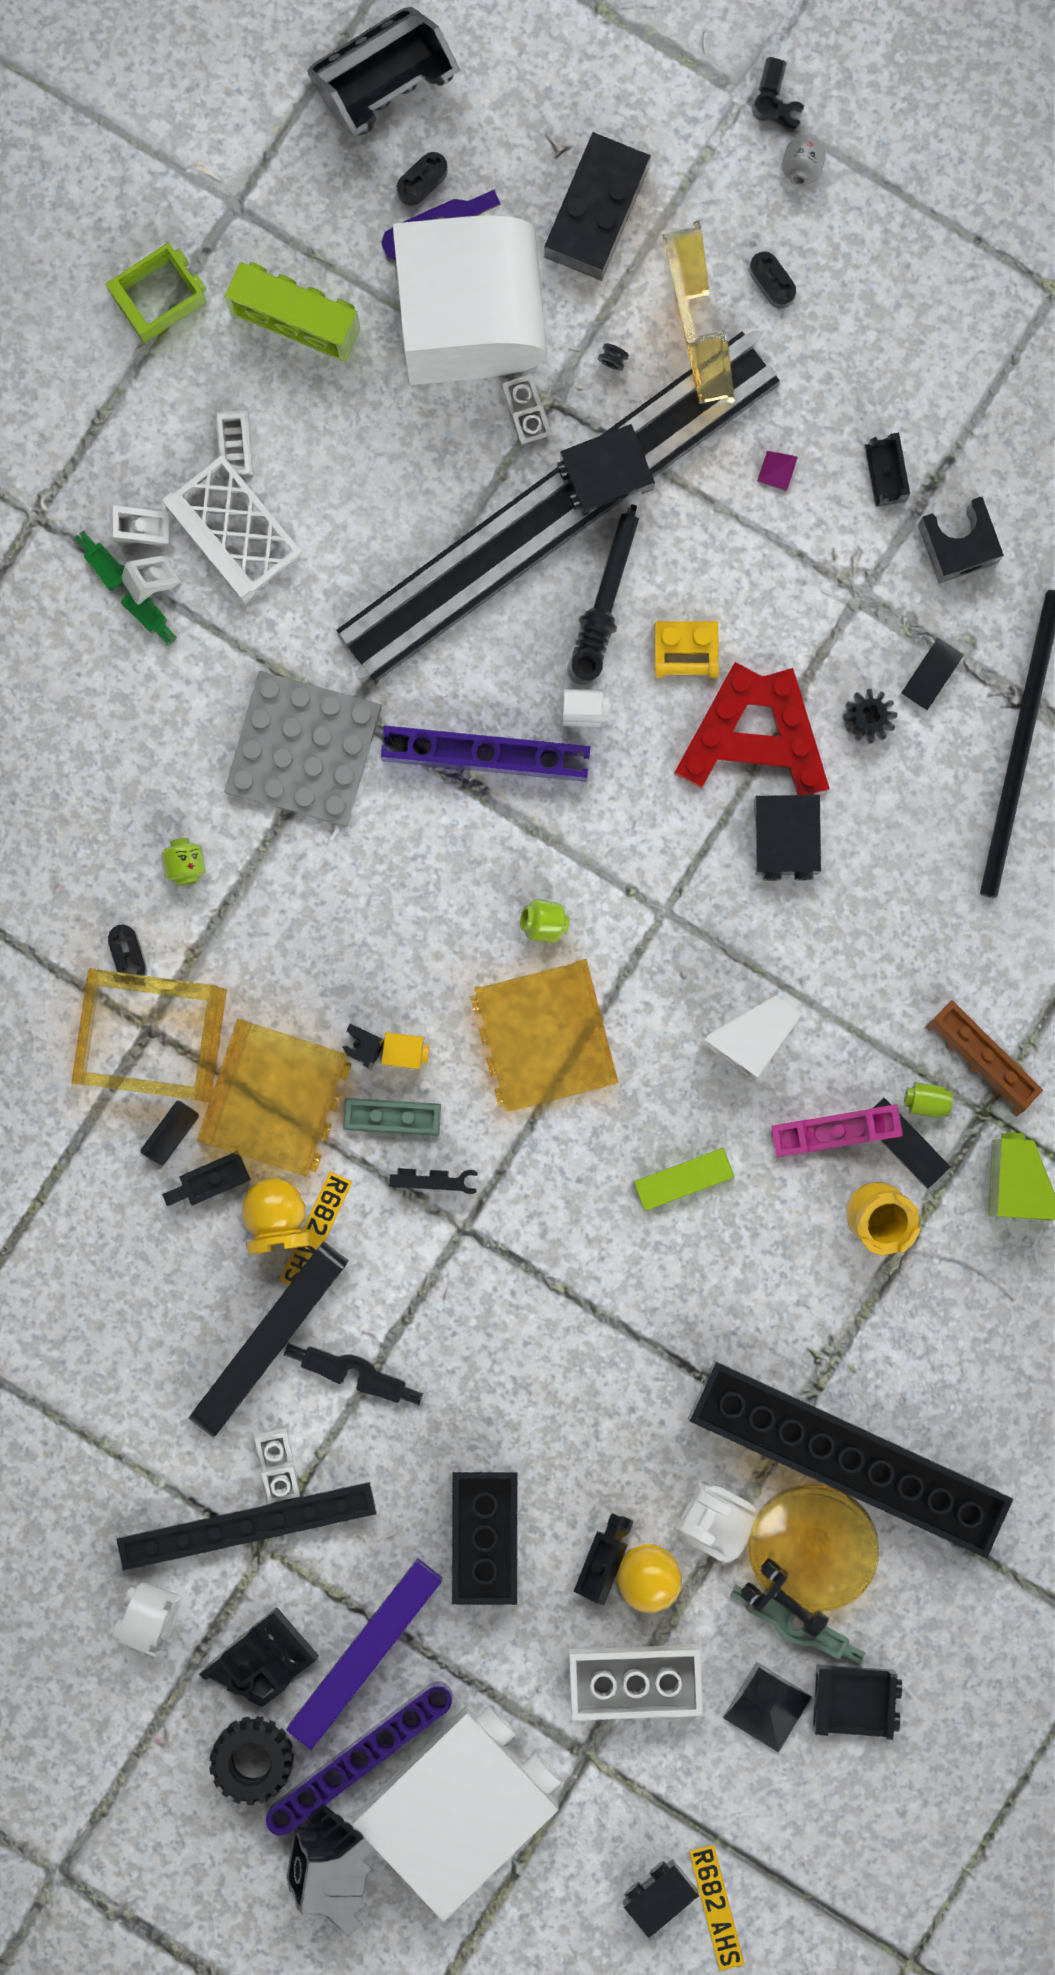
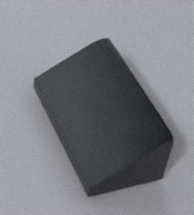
[140,1100,199,1165]

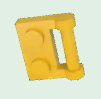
[655,621,719,678]

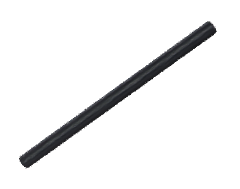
[980,590,1055,898]

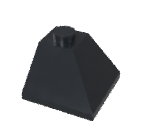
[723,1661,812,1753]

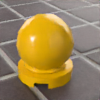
[242,1178,310,1255]
[846,1182,920,1256]
[617,1544,682,1613]

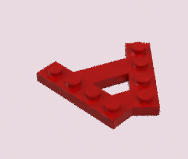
[674,662,830,795]

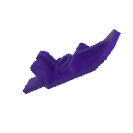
[381,189,501,260]

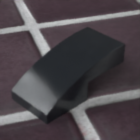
[901,637,964,710]

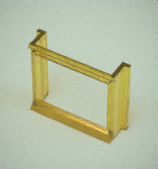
[662,220,735,404]
[71,968,227,1103]

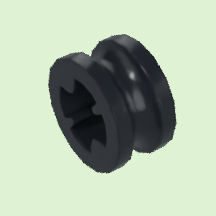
[597,343,629,371]

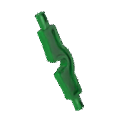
[74,531,177,646]

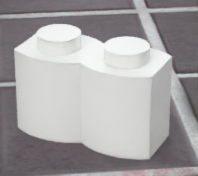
[563,689,609,728]

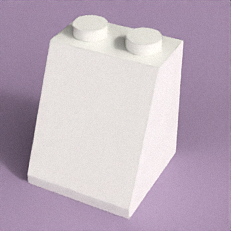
[701,995,802,1080]

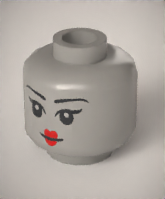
[782,136,826,186]

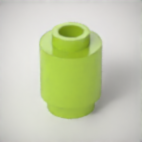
[904,1082,953,1118]

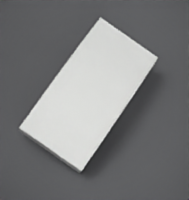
[501,374,552,445]
[255,1428,300,1503]

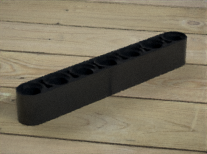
[188,1241,349,1438]

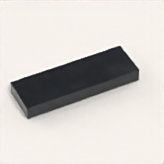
[873,1097,951,1189]

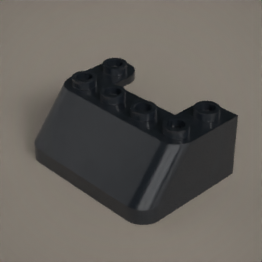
[307,7,461,137]

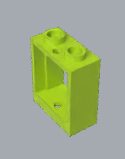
[105,242,207,344]

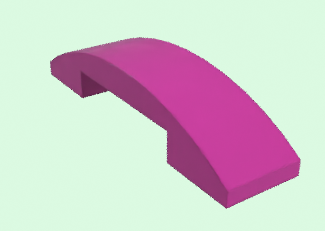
[771,1104,903,1157]

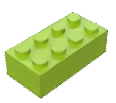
[225,262,361,363]

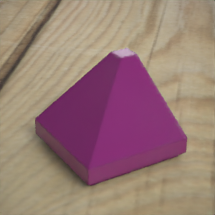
[757,451,798,491]

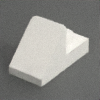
[110,505,169,547]
[122,555,180,605]

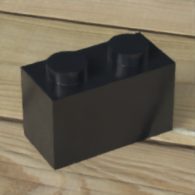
[623,1859,699,1938]

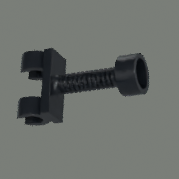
[740,1558,829,1639]

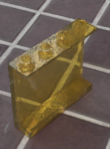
[470,959,619,1113]
[197,1018,352,1177]

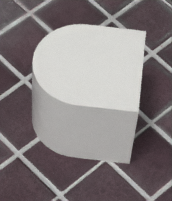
[393,216,548,385]

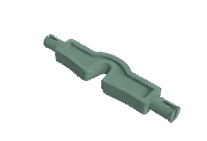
[730,1584,866,1665]

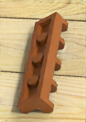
[925,1000,1043,1117]

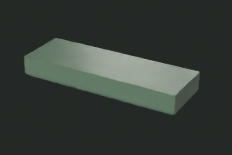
[343,1098,441,1136]

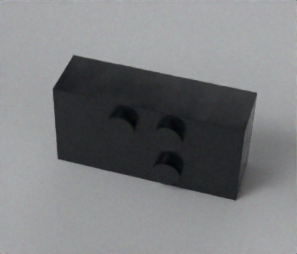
[544,132,651,281]
[452,1472,518,1605]

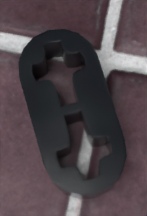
[397,152,448,206]
[749,251,796,309]
[108,924,148,984]

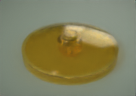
[748,1484,879,1612]

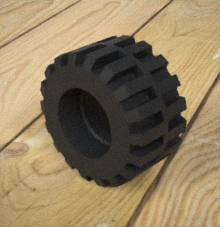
[209,1716,294,1805]

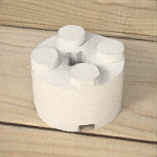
[113,1582,181,1657]

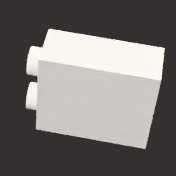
[352,1703,562,1922]

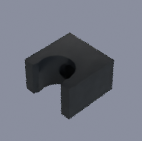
[918,496,1004,584]

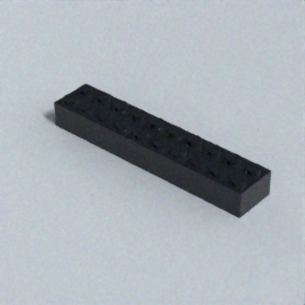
[688,1360,1014,1559]

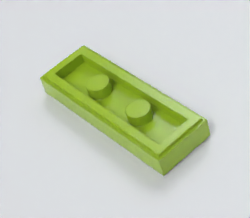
[633,1147,735,1211]

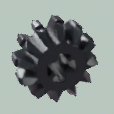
[842,689,898,744]

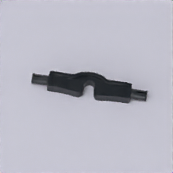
[283,1343,424,1406]

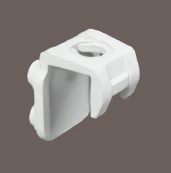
[673,1481,758,1562]

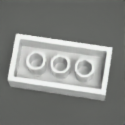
[569,1644,703,1721]

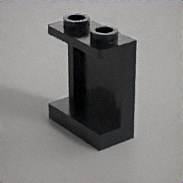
[556,424,655,516]
[754,795,821,881]
[812,1664,902,1740]

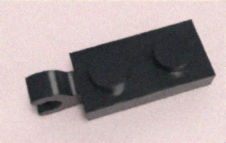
[162,1151,251,1206]
[389,1168,478,1194]
[573,1513,633,1605]

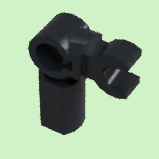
[752,57,805,128]

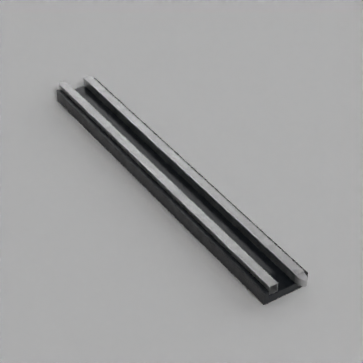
[336,331,780,683]

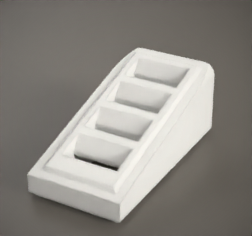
[215,410,253,477]

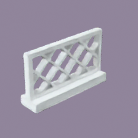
[162,455,302,603]

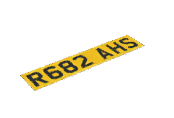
[279,1171,353,1285]
[689,1845,745,1971]

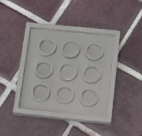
[224,670,382,827]

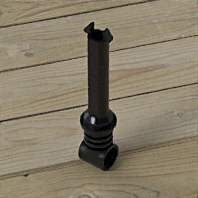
[567,504,639,685]

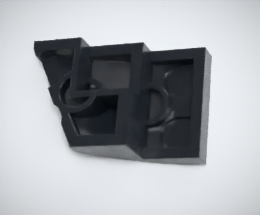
[199,1607,319,1707]

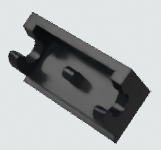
[864,432,910,507]
[342,1023,384,1070]

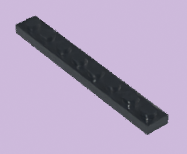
[116,1481,377,1571]

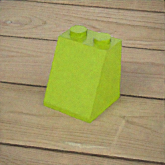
[988,1133,1055,1220]

